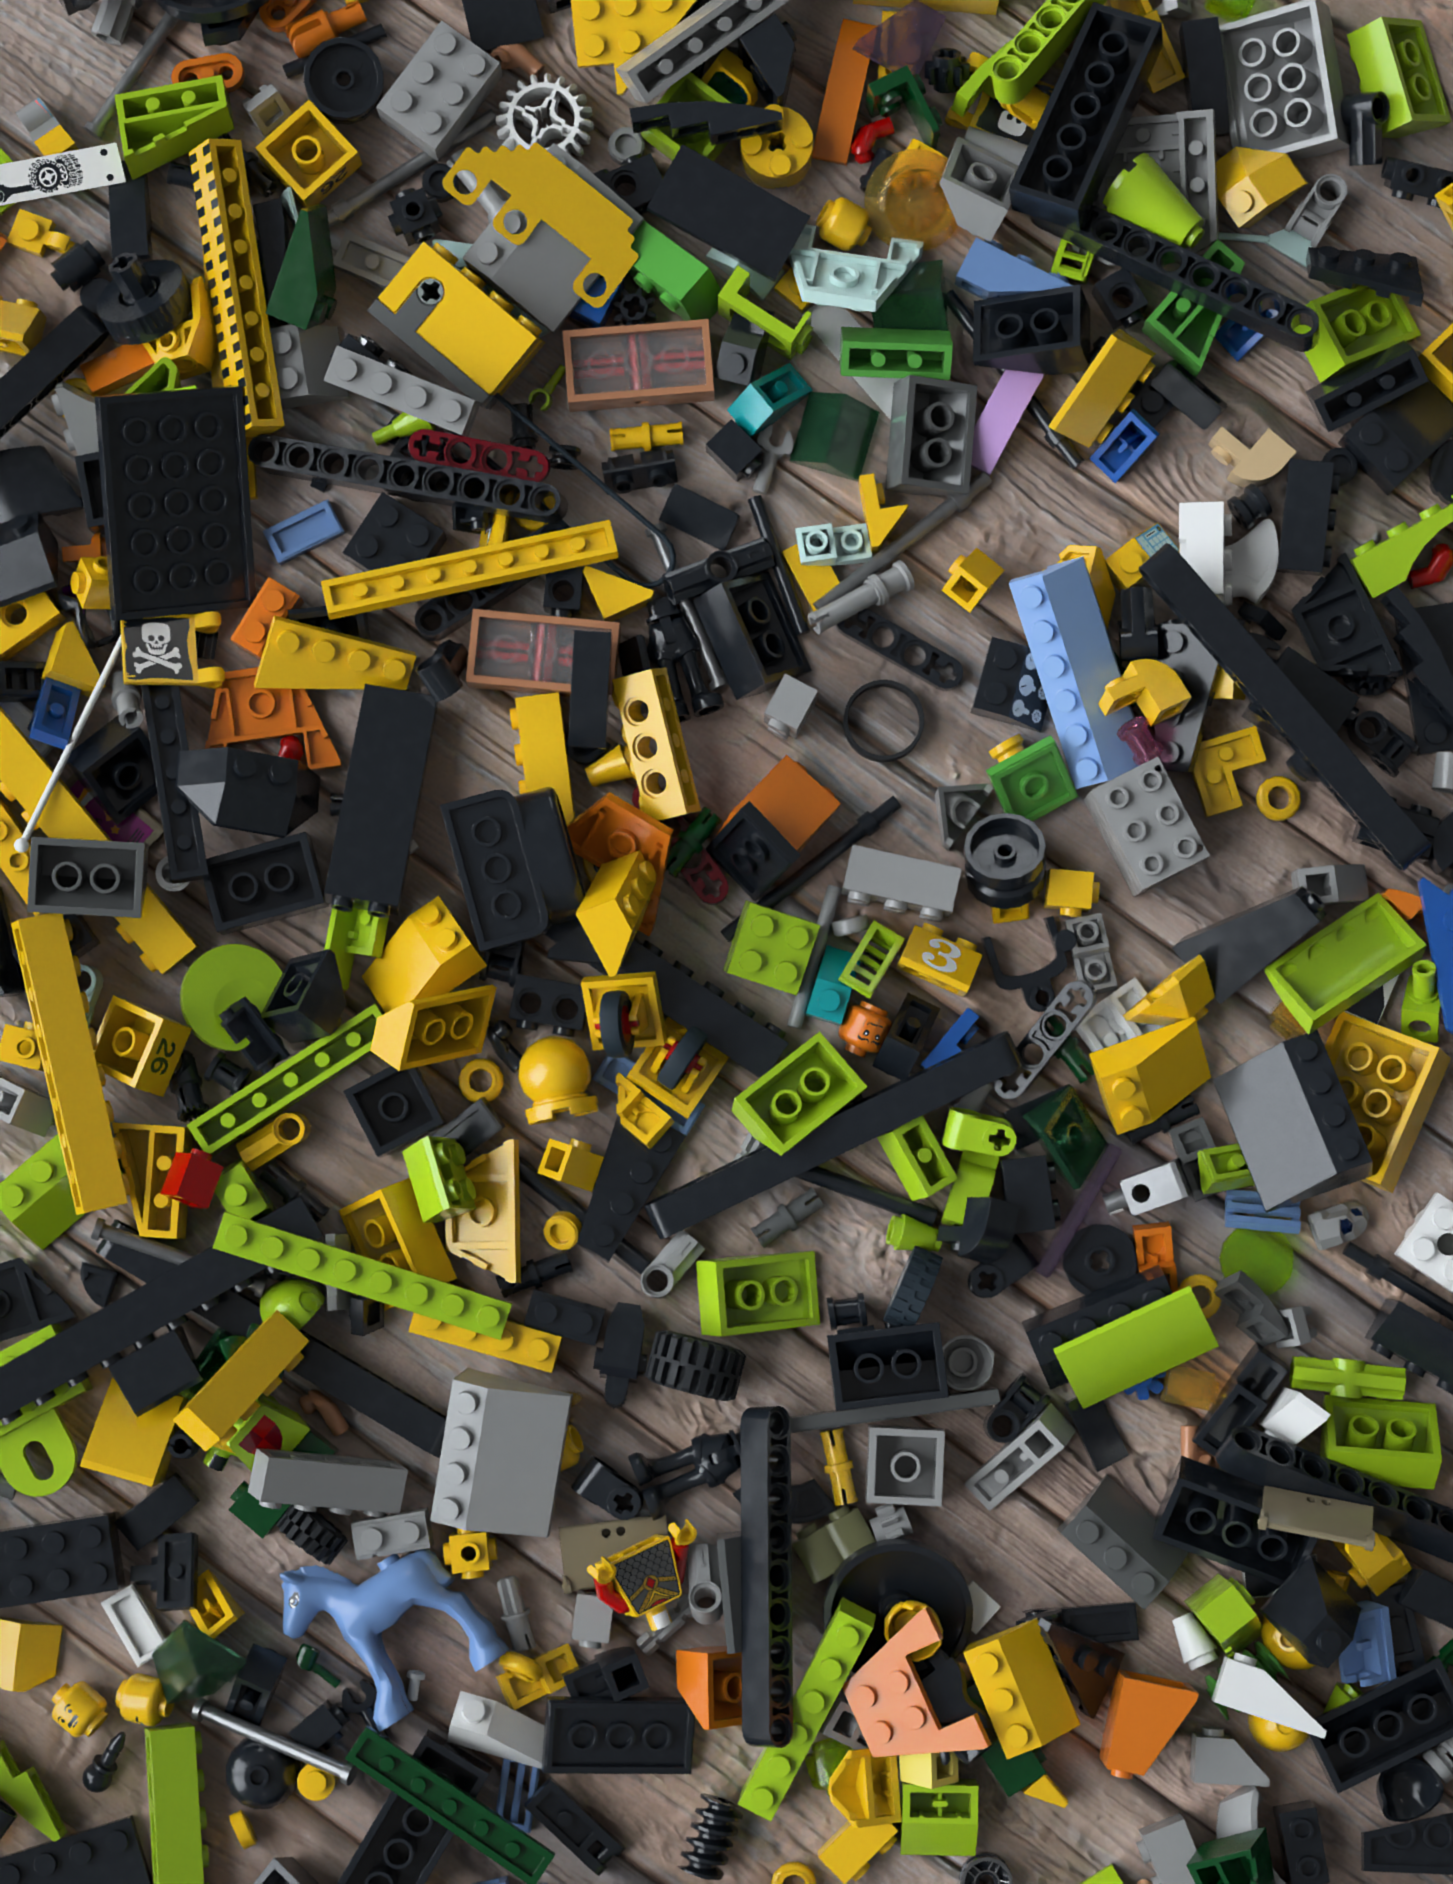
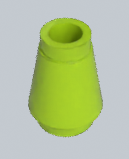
[886,1214,942,1252]

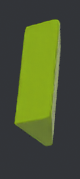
[1197,1143,1254,1195]

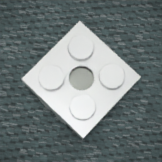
[1394,1192,1453,1294]

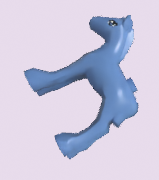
[279,1549,510,1732]

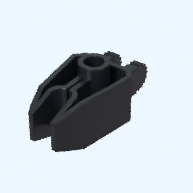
[593,1302,648,1409]

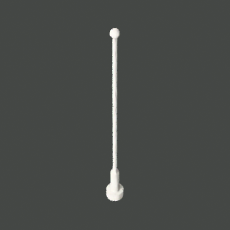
[14,635,122,853]

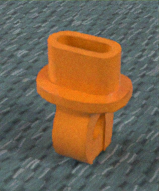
[61,533,107,563]

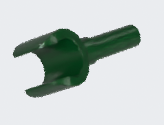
[296,1643,341,1688]

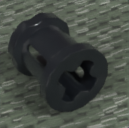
[203,1051,252,1096]
[826,1293,868,1331]

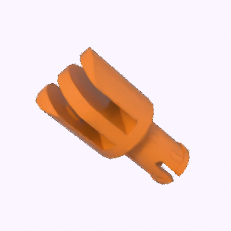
[285,0,368,58]

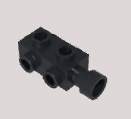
[1381,156,1453,208]

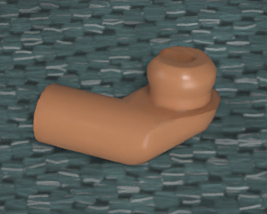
[490,44,545,77]
[299,1389,349,1436]
[1180,1425,1219,1469]

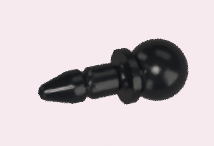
[82,1732,126,1793]

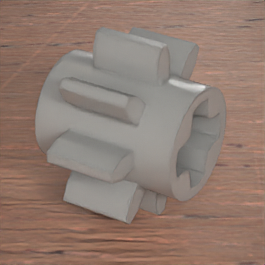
[869,1504,914,1542]

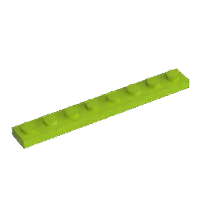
[213,1212,512,1340]

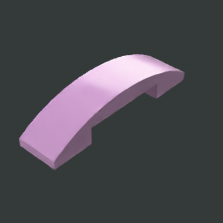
[971,369,1046,476]

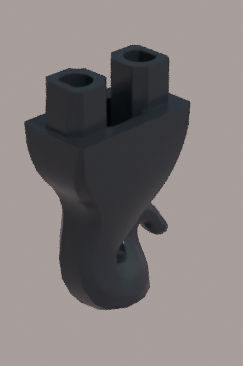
[921,1648,999,1765]

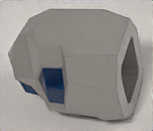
[1307,1202,1369,1250]

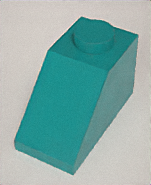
[727,363,813,437]
[805,945,860,1026]

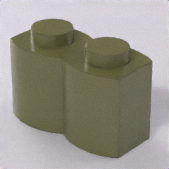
[792,1504,876,1584]

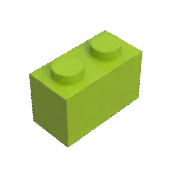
[877,1115,958,1201]

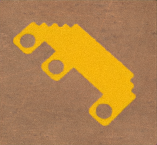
[442,142,639,308]

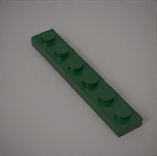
[345,1725,555,1884]

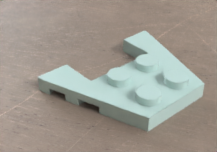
[789,224,924,312]

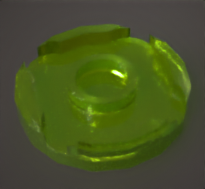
[1219,1228,1294,1296]

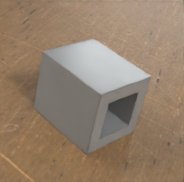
[571,1590,614,1649]

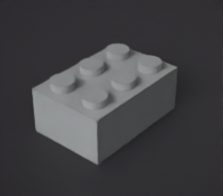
[376,20,503,161]
[841,844,962,922]

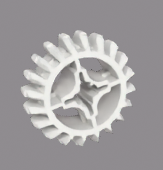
[496,73,594,157]

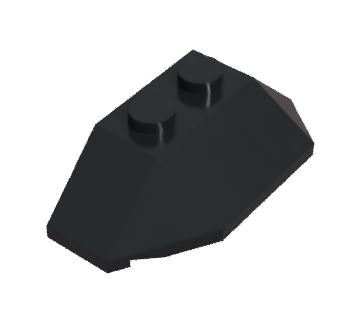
[175,747,320,838]

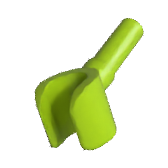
[529,364,566,411]

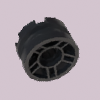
[959,1852,1013,1884]

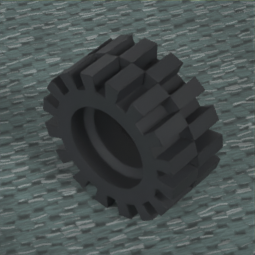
[277,1505,348,1565]

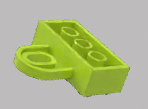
[0,1323,93,1497]

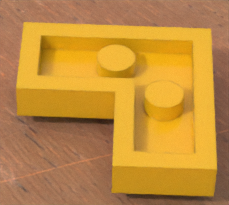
[1191,726,1267,818]

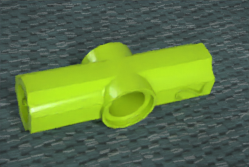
[1289,1356,1406,1400]

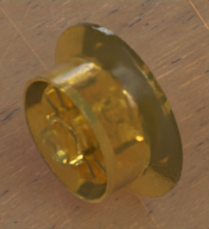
[864,149,958,251]

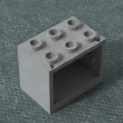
[1083,757,1210,897]

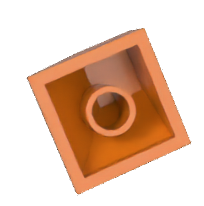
[676,1646,742,1730]

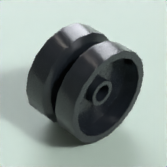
[303,37,384,125]
[964,813,1047,909]

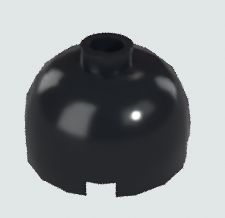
[226,1738,301,1809]

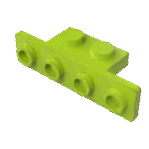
[324,908,389,990]

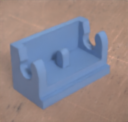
[1338,1600,1397,1687]

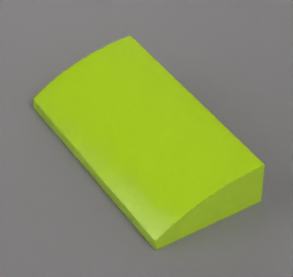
[1264,892,1427,1035]
[1053,1285,1219,1409]

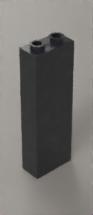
[324,684,438,918]

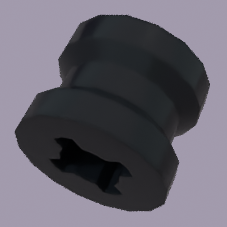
[1227,484,1272,530]

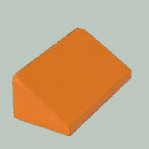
[80,343,155,396]

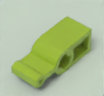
[941,1136,1000,1226]

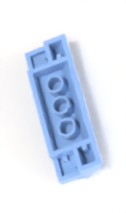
[1009,556,1149,789]

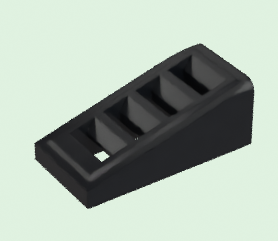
[0,661,46,702]

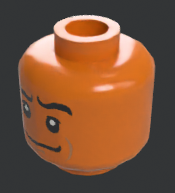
[838,1000,892,1058]

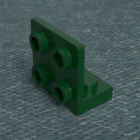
[865,65,942,150]

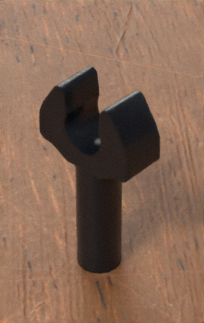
[342,1679,390,1740]

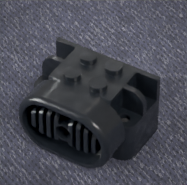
[440,787,585,953]

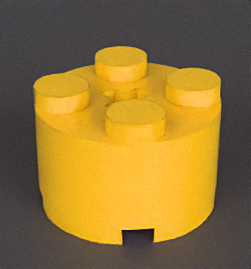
[740,104,813,189]

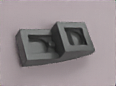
[1168,1117,1223,1202]
[1214,1270,1289,1347]

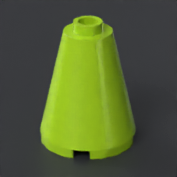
[1102,153,1205,248]

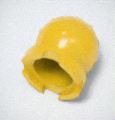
[518,1036,598,1125]

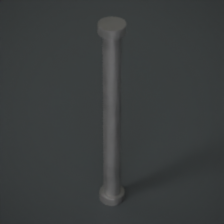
[83,12,179,140]
[645,522,729,691]
[91,1217,268,1298]
[191,1698,358,1786]

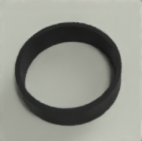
[843,680,924,762]

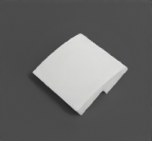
[1076,977,1165,1052]

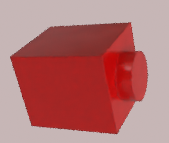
[160,1148,224,1209]

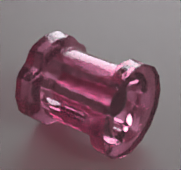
[1117,716,1164,766]

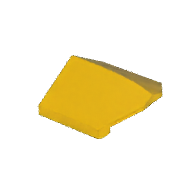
[0,1617,63,1692]
[828,1748,902,1828]

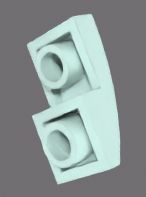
[795,523,872,566]

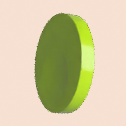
[180,944,283,1051]

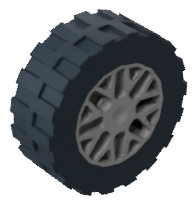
[883,1245,943,1327]

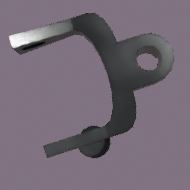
[981,916,1077,1012]

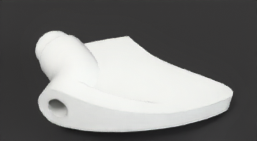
[1225,519,1279,604]

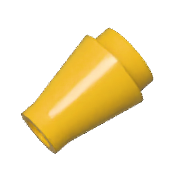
[585,744,633,787]

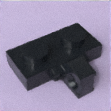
[130,1532,199,1612]

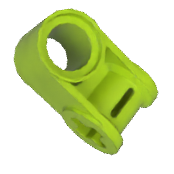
[942,1107,1016,1156]

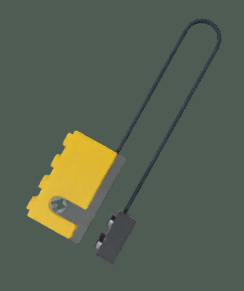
[330,241,676,589]

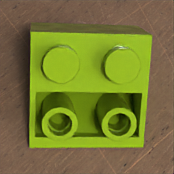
[402,1136,476,1223]
[900,1779,979,1856]

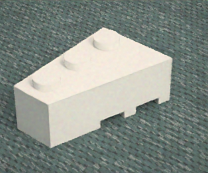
[1179,501,1233,606]

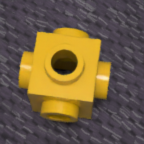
[443,1528,498,1579]

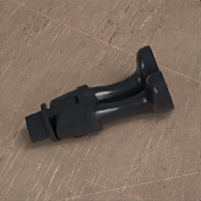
[646,596,724,723]
[628,1430,741,1521]

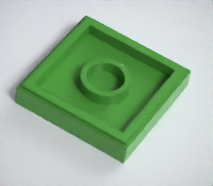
[986,735,1079,821]

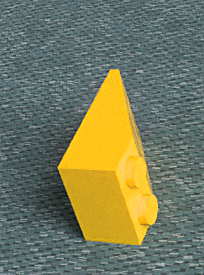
[362,895,487,1013]
[1089,1016,1211,1135]

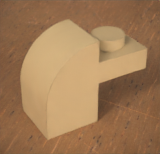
[1208,427,1297,487]

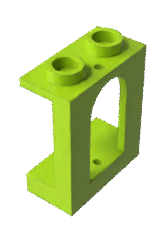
[718,266,814,361]

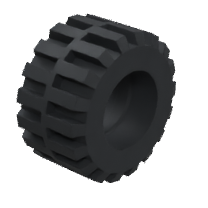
[645,1330,746,1401]

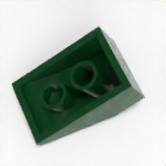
[266,203,337,330]

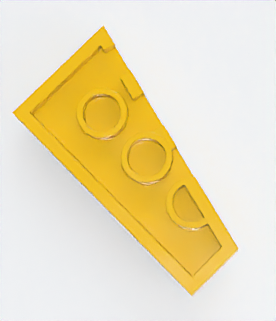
[254,615,417,690]

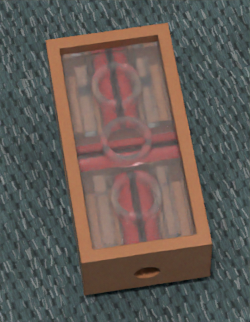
[562,319,715,412]
[466,609,621,701]

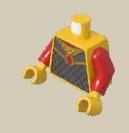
[587,1519,697,1631]

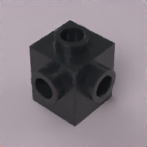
[388,187,443,246]

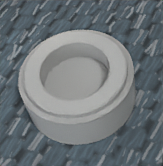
[608,127,645,165]
[831,914,870,937]

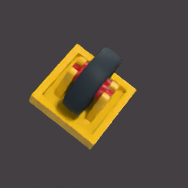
[581,971,667,1058]
[626,1017,729,1119]

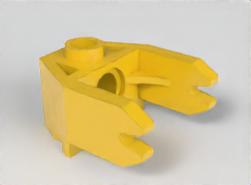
[142,276,218,380]
[1331,1532,1412,1596]

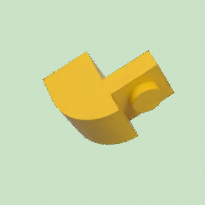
[1098,659,1191,726]

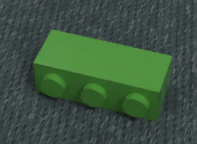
[839,327,953,380]

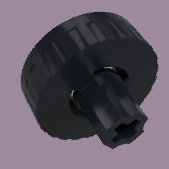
[97,252,192,345]

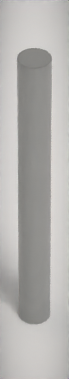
[787,885,842,1029]

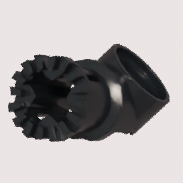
[169,1049,210,1123]

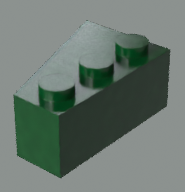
[1186,1827,1275,1884]

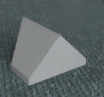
[934,783,993,850]

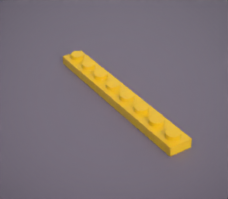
[321,519,618,620]

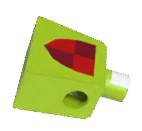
[226,1395,311,1472]

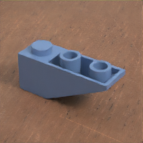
[954,237,1073,300]

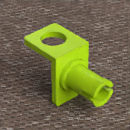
[1401,960,1441,1043]

